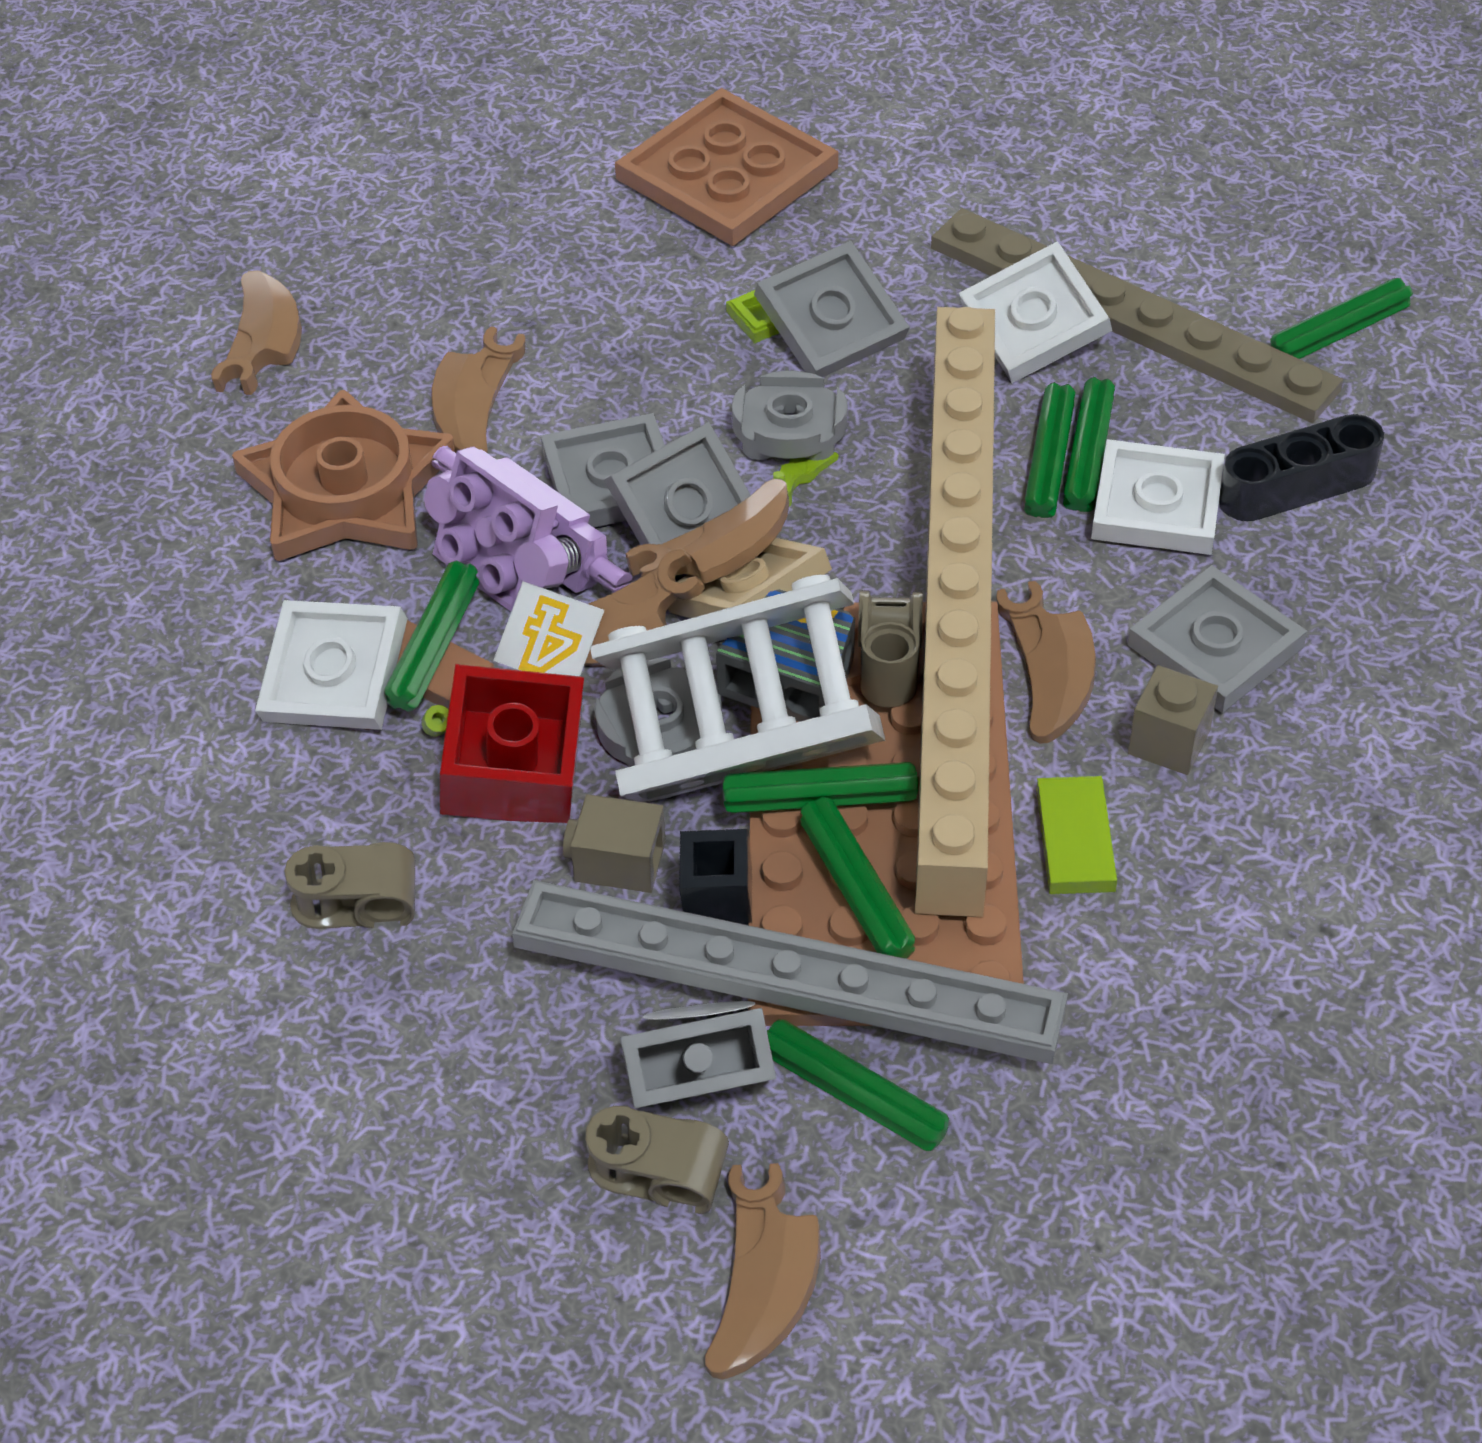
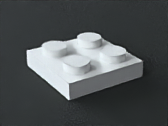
[959,241,1112,383]
[1091,439,1225,555]
[255,600,408,730]

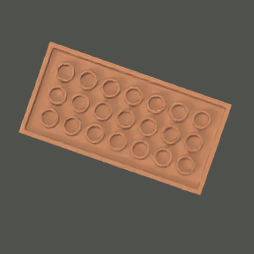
[748,602,1024,1026]

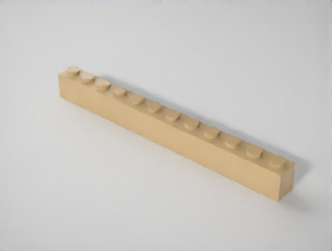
[915,307,995,917]

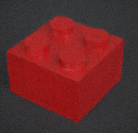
[440,664,584,823]

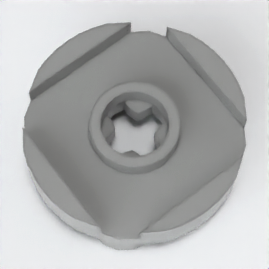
[732,371,848,460]
[595,658,722,767]

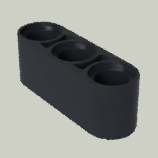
[1219,414,1384,522]

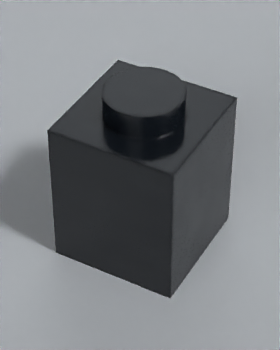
[679,829,752,926]

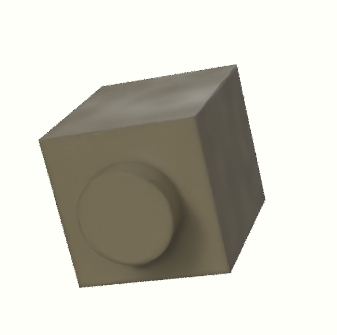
[1128,665,1218,775]
[563,794,666,893]

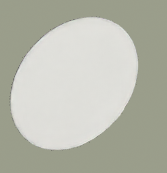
[643,1001,755,1020]

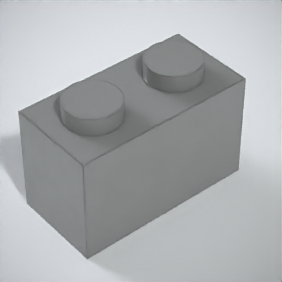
[620,1008,776,1108]

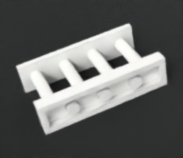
[590,575,885,802]

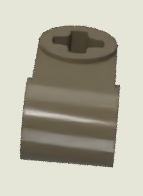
[858,590,923,708]
[284,842,415,929]
[585,1106,729,1214]

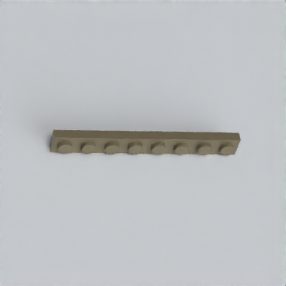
[931,208,1343,424]

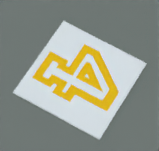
[493,581,605,676]

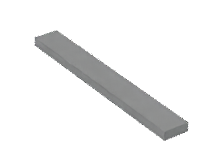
[512,880,1068,1065]

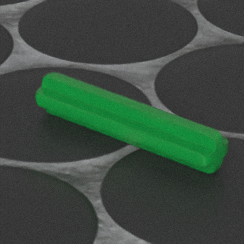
[1270,278,1413,359]
[1063,377,1115,512]
[1024,382,1076,518]
[385,560,479,712]
[723,762,918,813]
[801,797,915,959]
[767,1019,949,1151]

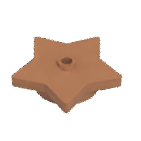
[232,390,455,561]

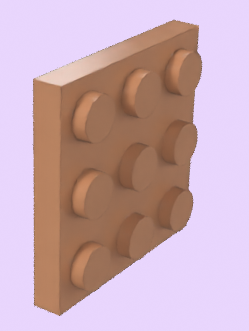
[615,88,838,246]

